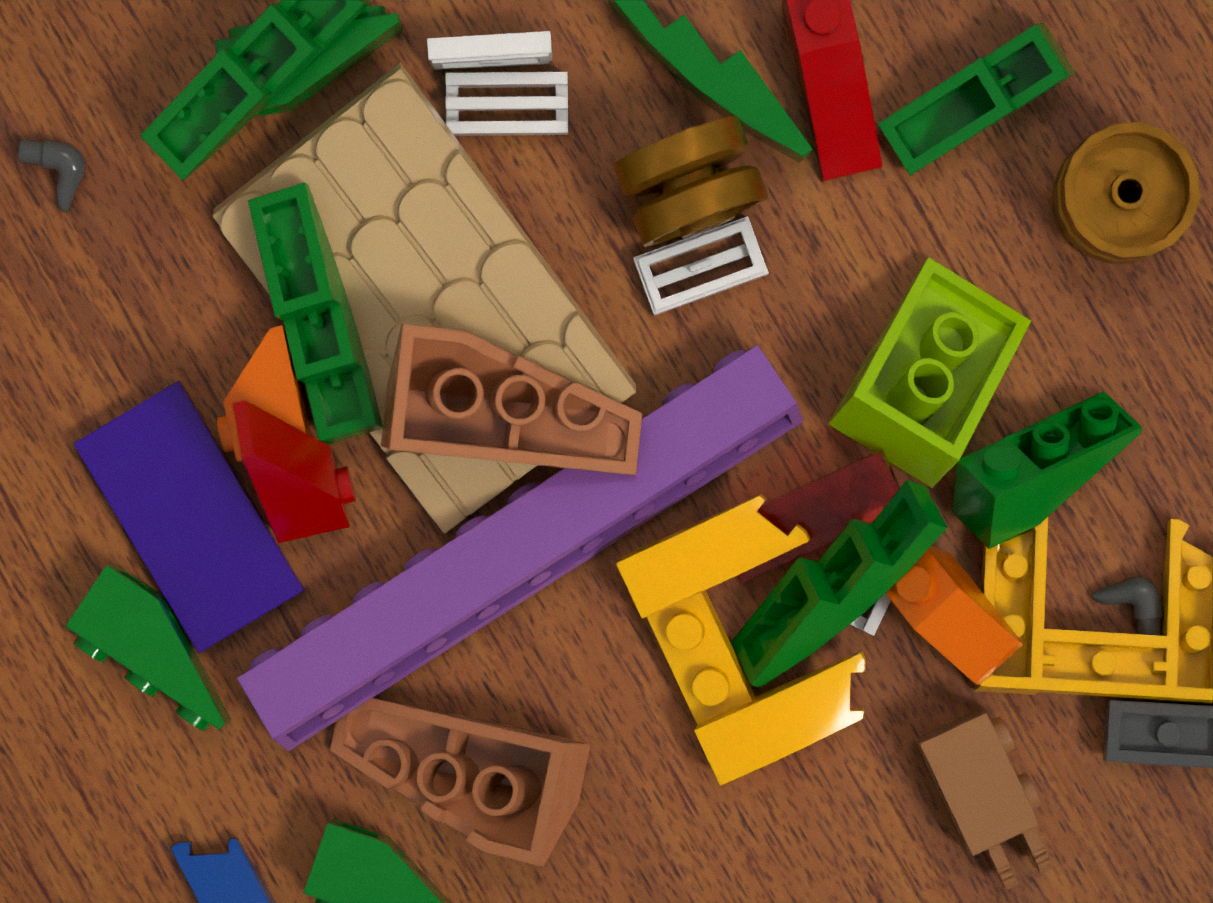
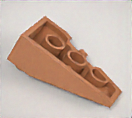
[381,324,643,475]
[330,697,591,866]

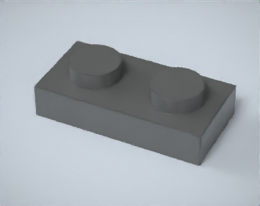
[1103,699,1213,768]

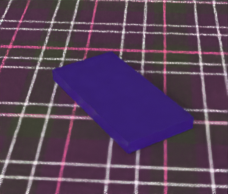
[73,381,305,653]

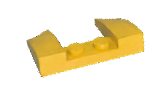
[616,494,866,786]
[975,517,1213,705]

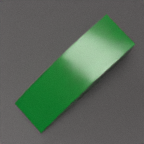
[878,22,1076,175]

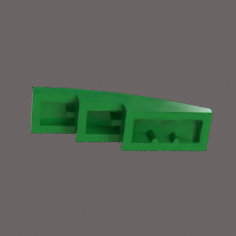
[140,0,371,181]
[608,0,813,163]
[248,182,383,445]
[731,480,948,688]

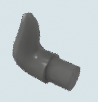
[19,139,86,212]
[1091,576,1163,636]

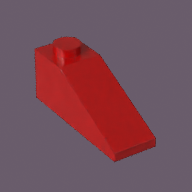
[781,0,883,182]
[232,400,356,543]

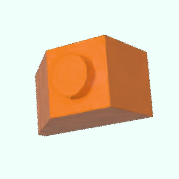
[217,325,312,463]
[886,546,1024,685]

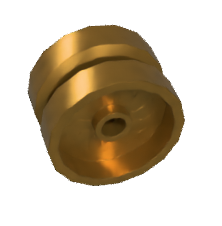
[613,116,769,247]
[1053,122,1200,264]

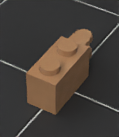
[914,709,1053,890]

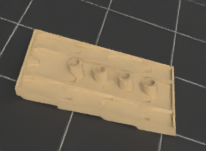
[212,62,637,534]

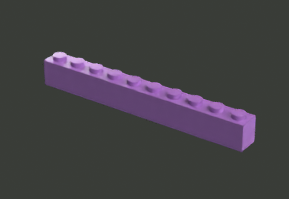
[237,345,804,751]

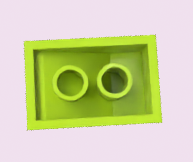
[828,257,1031,488]

